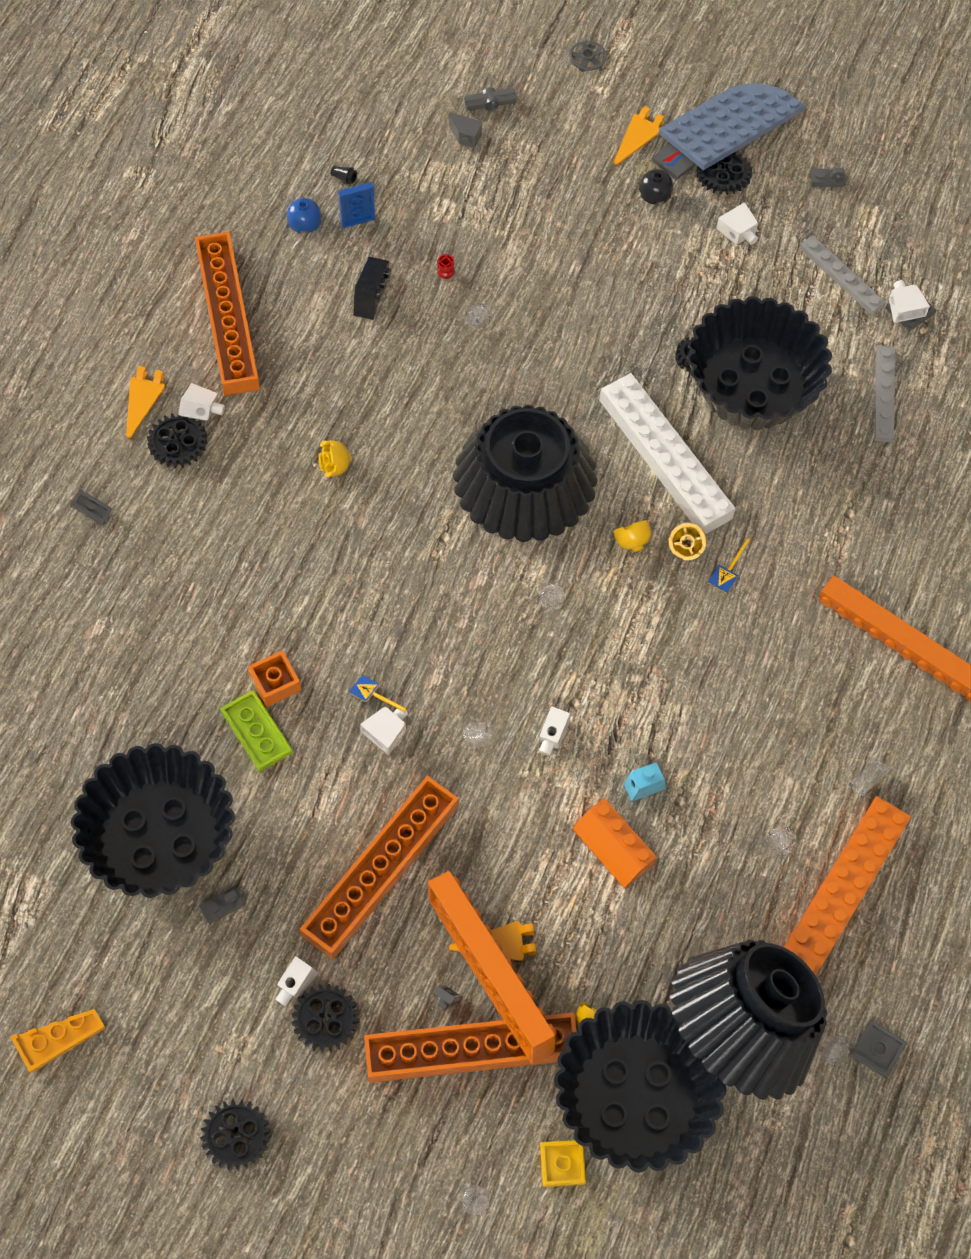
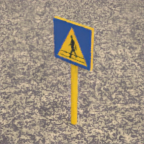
[708,538,750,594]
[348,675,407,712]

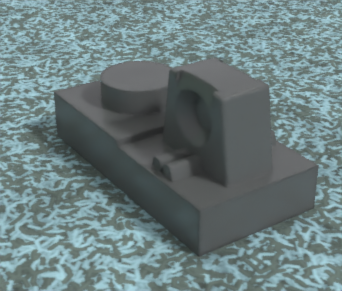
[810,167,846,187]
[70,489,113,525]
[199,886,246,925]
[433,985,462,1010]

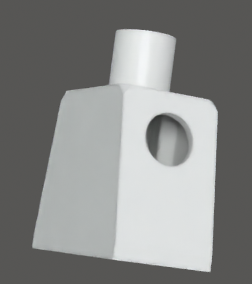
[717,203,758,245]
[889,280,930,323]
[178,383,225,420]
[539,706,570,756]
[360,707,408,755]
[275,956,318,1007]

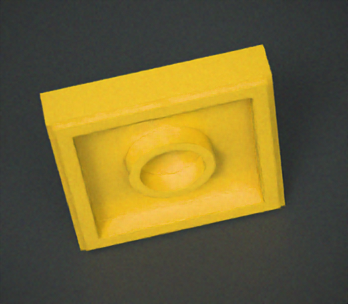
[540,1140,586,1187]

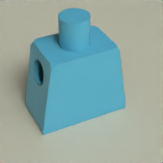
[624,763,666,802]

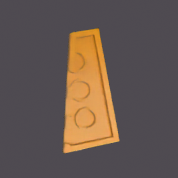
[10,1009,106,1073]

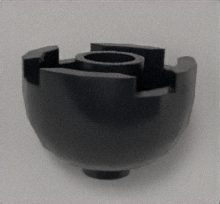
[639,169,673,204]

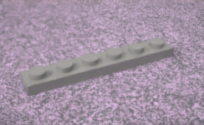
[799,235,886,315]
[874,345,895,443]

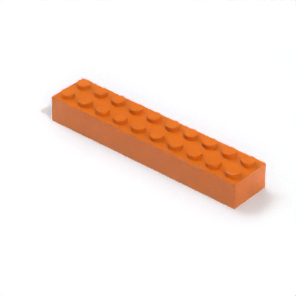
[195,232,260,396]
[300,776,459,960]
[784,796,912,976]
[428,871,556,1066]
[364,1012,577,1083]

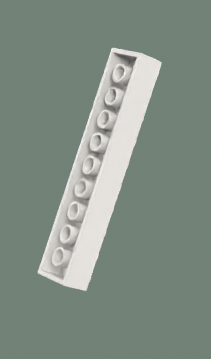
[599,373,736,534]

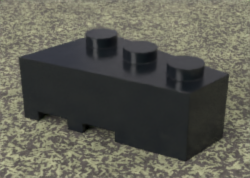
[353,257,391,320]

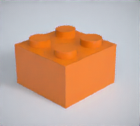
[248,650,301,707]

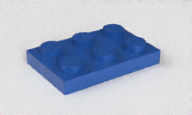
[338,182,375,229]

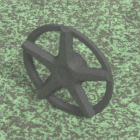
[569,40,607,71]

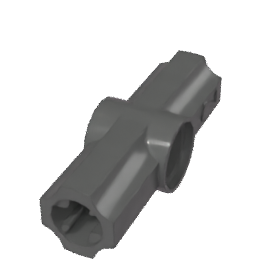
[464,88,516,111]

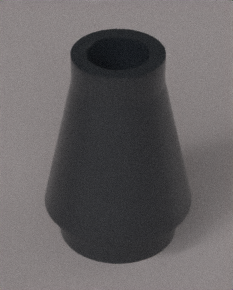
[331,166,357,184]

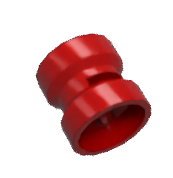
[437,254,455,279]

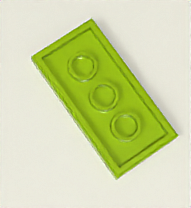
[220,689,293,773]

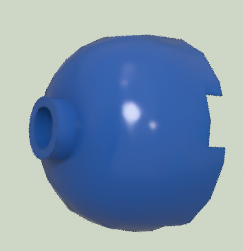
[287,198,322,233]

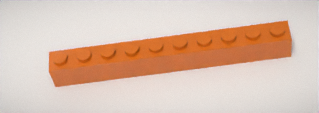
[818,575,971,702]

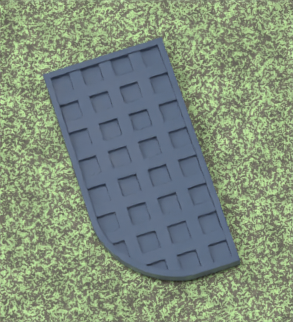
[659,84,805,170]

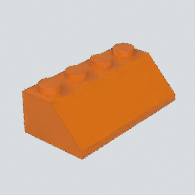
[572,798,657,889]

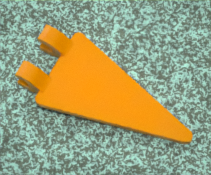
[614,106,665,165]
[126,366,165,438]
[449,921,536,961]

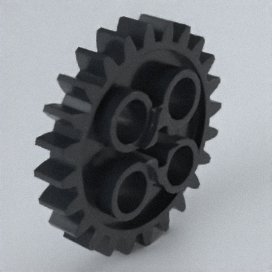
[696,152,752,195]
[147,413,208,468]
[291,984,360,1053]
[200,1099,271,1171]

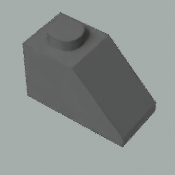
[449,112,482,148]

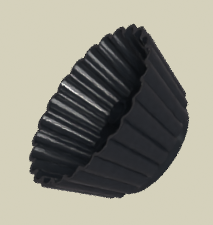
[687,296,832,430]
[453,405,598,542]
[70,743,235,898]
[670,939,827,1100]
[554,1000,727,1173]

